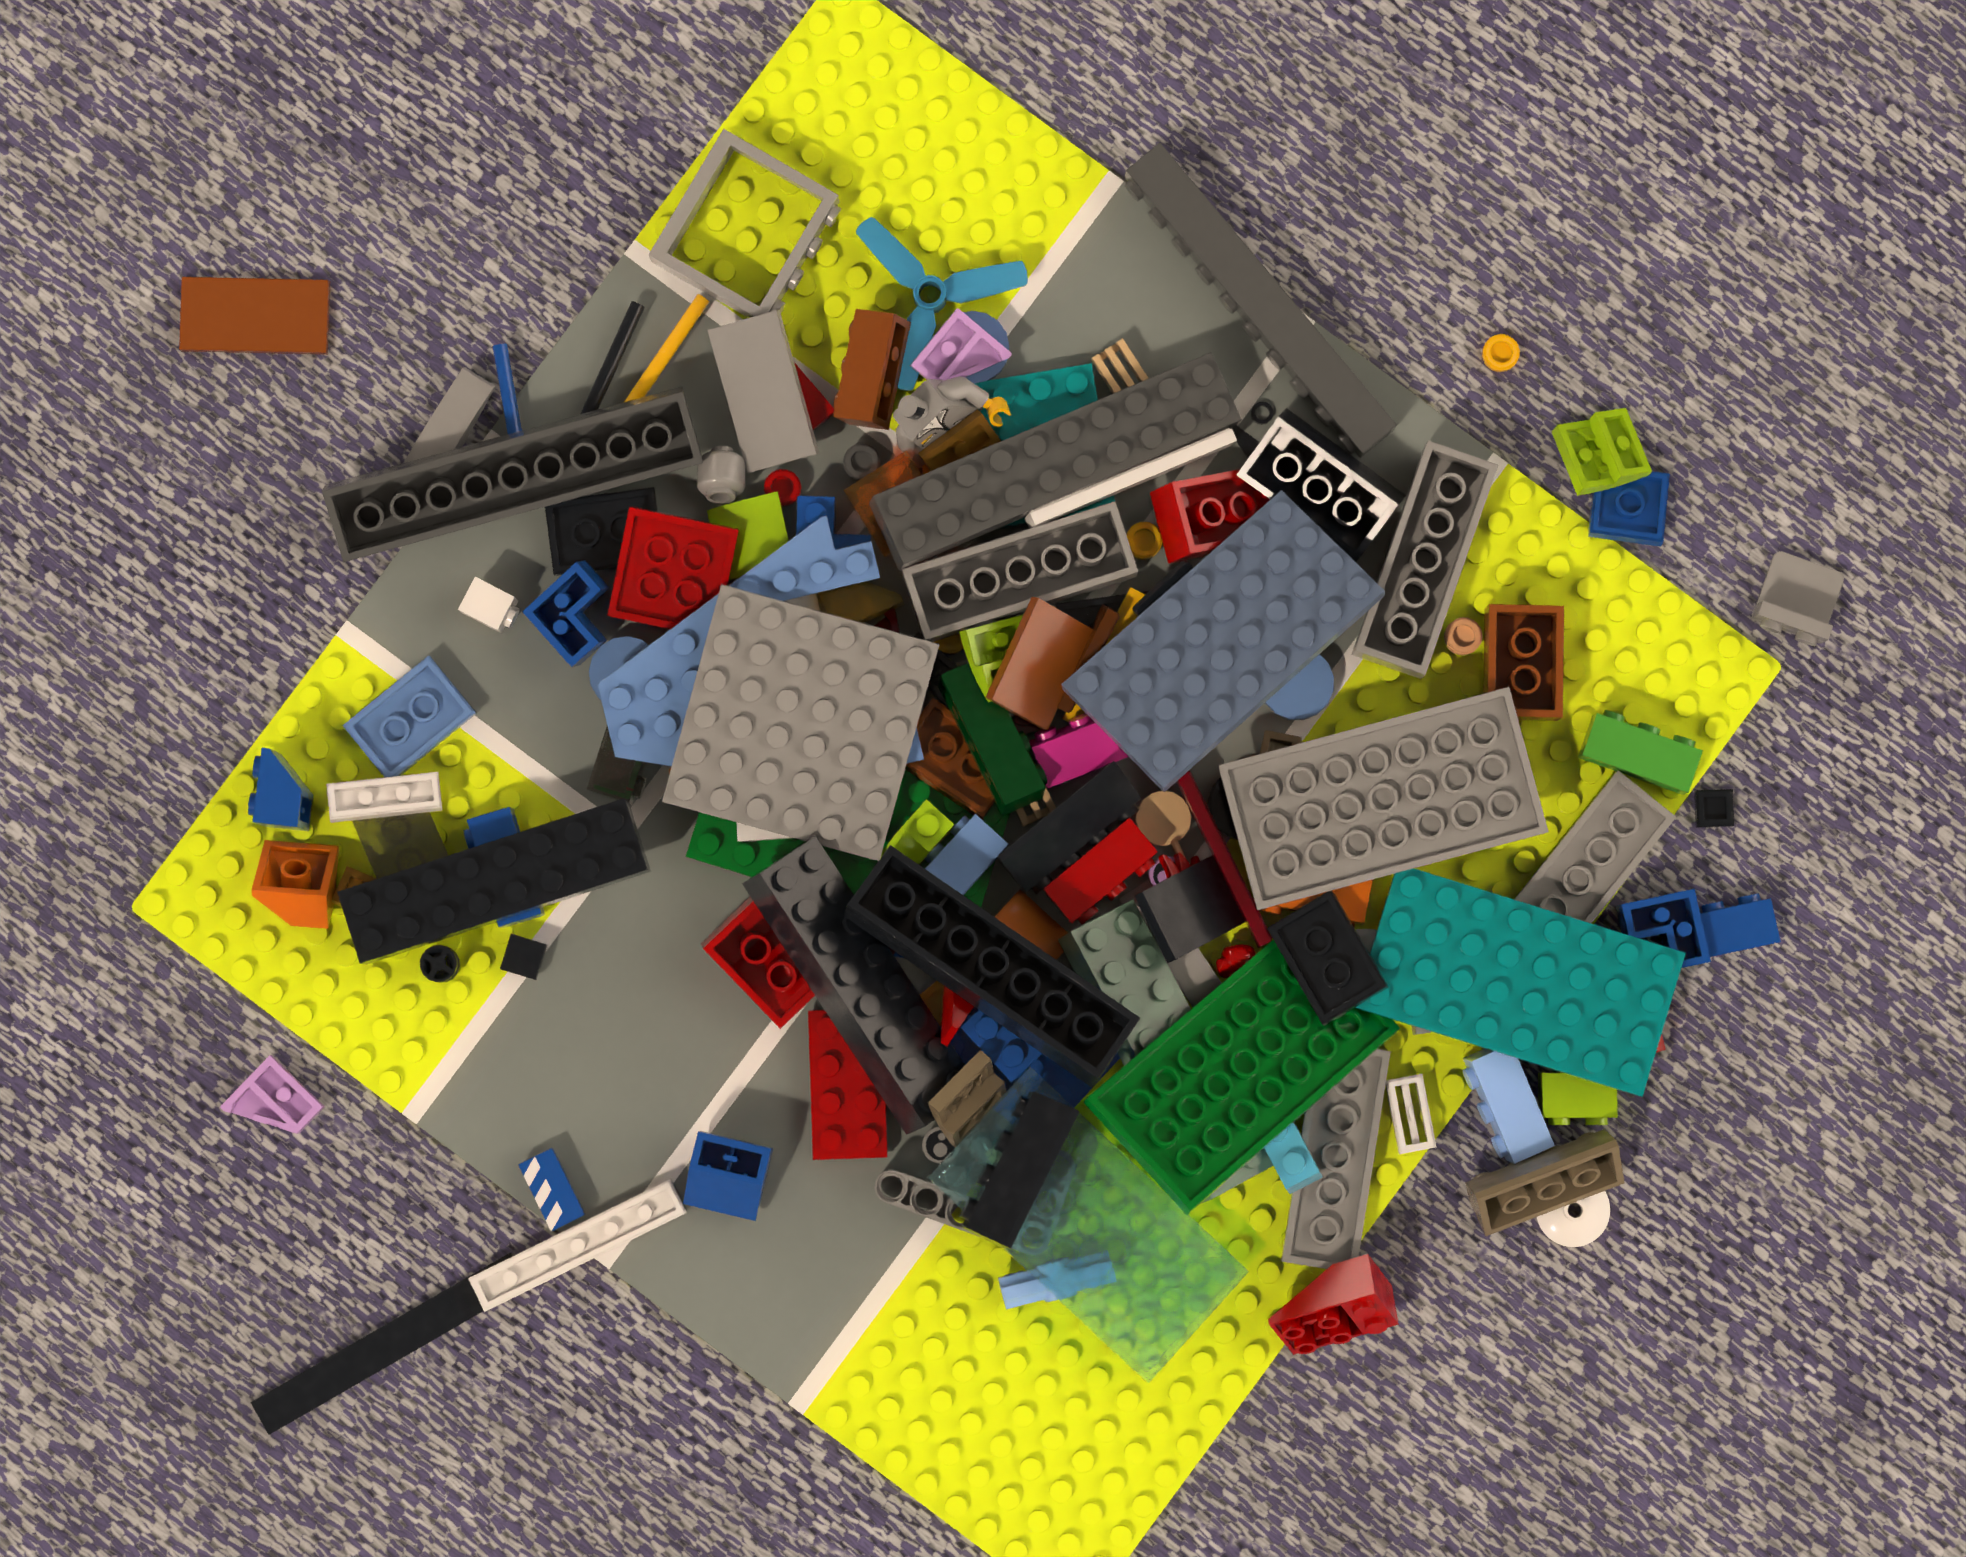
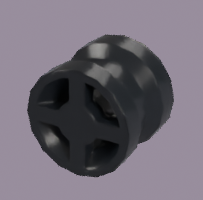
[420,945,460,983]

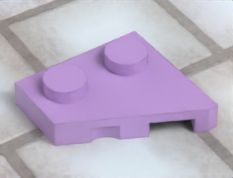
[220,1055,325,1134]

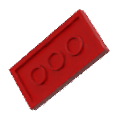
[808,1010,888,1160]

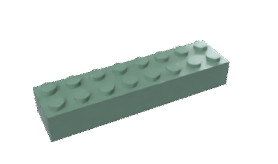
[1058,899,1273,1203]

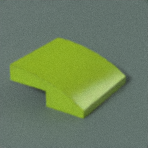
[1552,408,1652,496]
[707,491,789,582]
[959,614,1024,702]

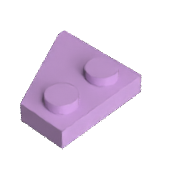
[909,308,1012,380]

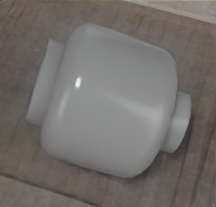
[697,446,746,504]

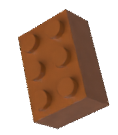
[1483,604,1564,721]

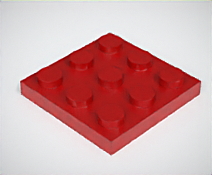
[607,506,739,629]

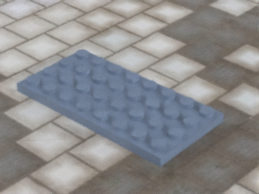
[1061,490,1385,792]

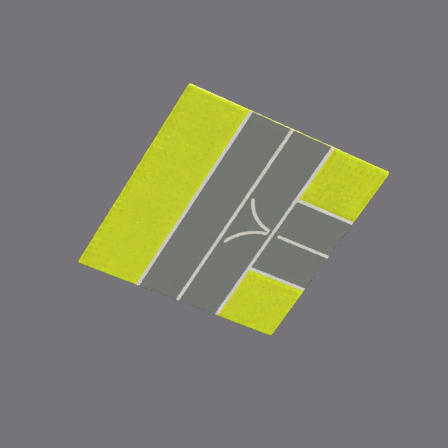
[132,0,1781,1557]

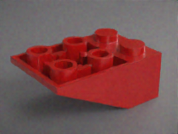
[1268,1254,1399,1355]

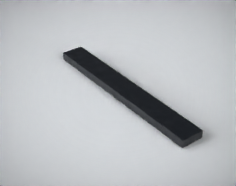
[250,1252,514,1435]

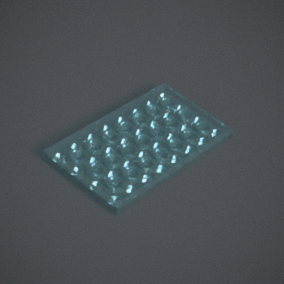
[927,1067,1249,1383]

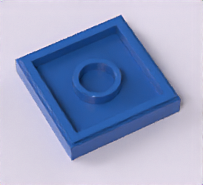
[1588,471,1670,547]

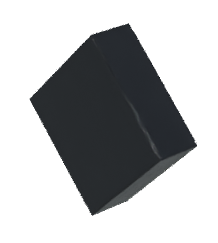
[1694,789,1734,828]
[500,934,547,980]

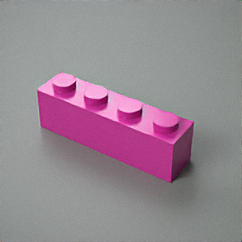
[1029,713,1129,789]

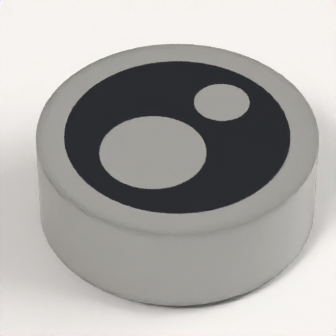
[922,1127,960,1164]

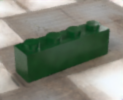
[938,663,1048,816]

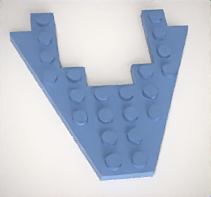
[597,515,924,766]

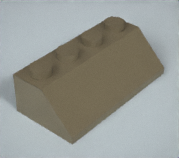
[1465,1129,1625,1236]

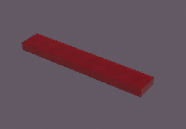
[1177,770,1272,948]

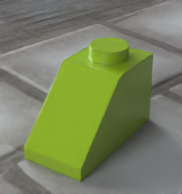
[880,799,955,865]

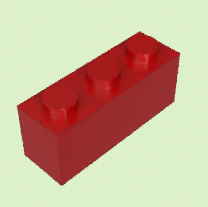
[1043,817,1158,925]

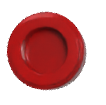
[764,469,801,507]

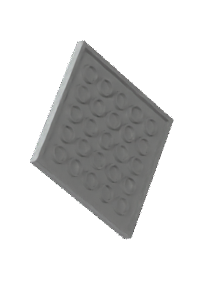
[662,584,939,861]

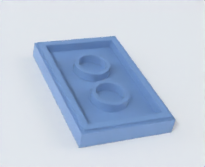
[342,656,477,777]

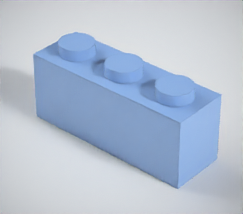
[1462,1049,1555,1164]

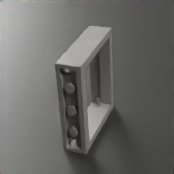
[649,129,842,318]

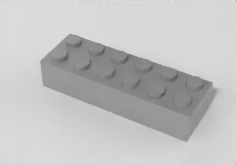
[1351,440,1498,679]
[902,502,1138,642]

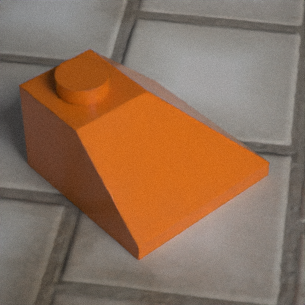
[251,840,339,929]

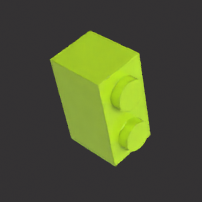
[1538,1073,1618,1125]

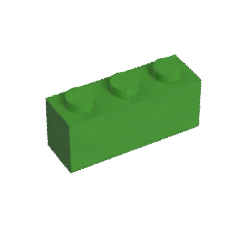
[1578,710,1703,795]

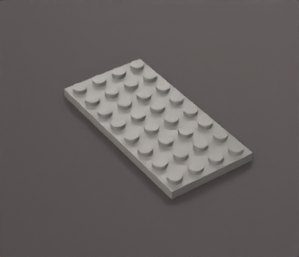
[1218,687,1549,910]

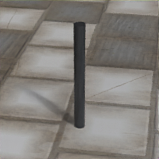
[580,301,645,414]

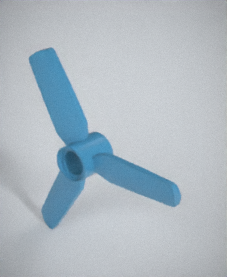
[856,217,1028,391]

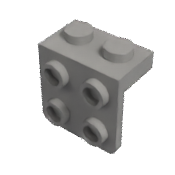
[1751,551,1844,646]

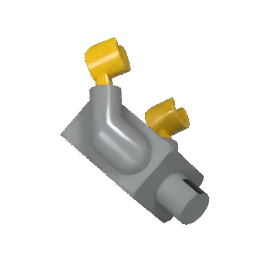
[893,376,1011,474]

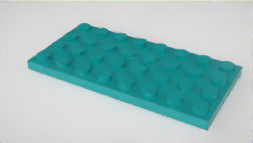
[1355,869,1686,1097]

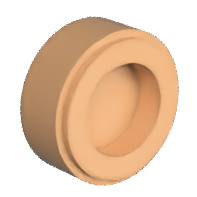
[1444,617,1482,656]

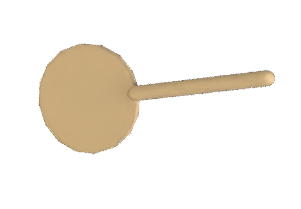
[1136,791,1191,858]

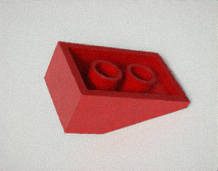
[1150,469,1270,564]
[701,897,815,1029]

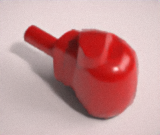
[1216,944,1256,979]

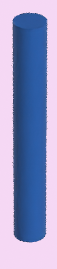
[492,344,522,434]

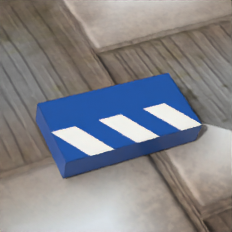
[518,1148,586,1232]

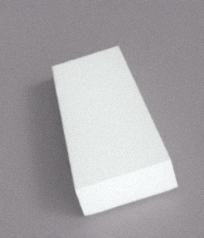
[326,772,443,823]

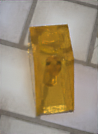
[818,581,904,623]

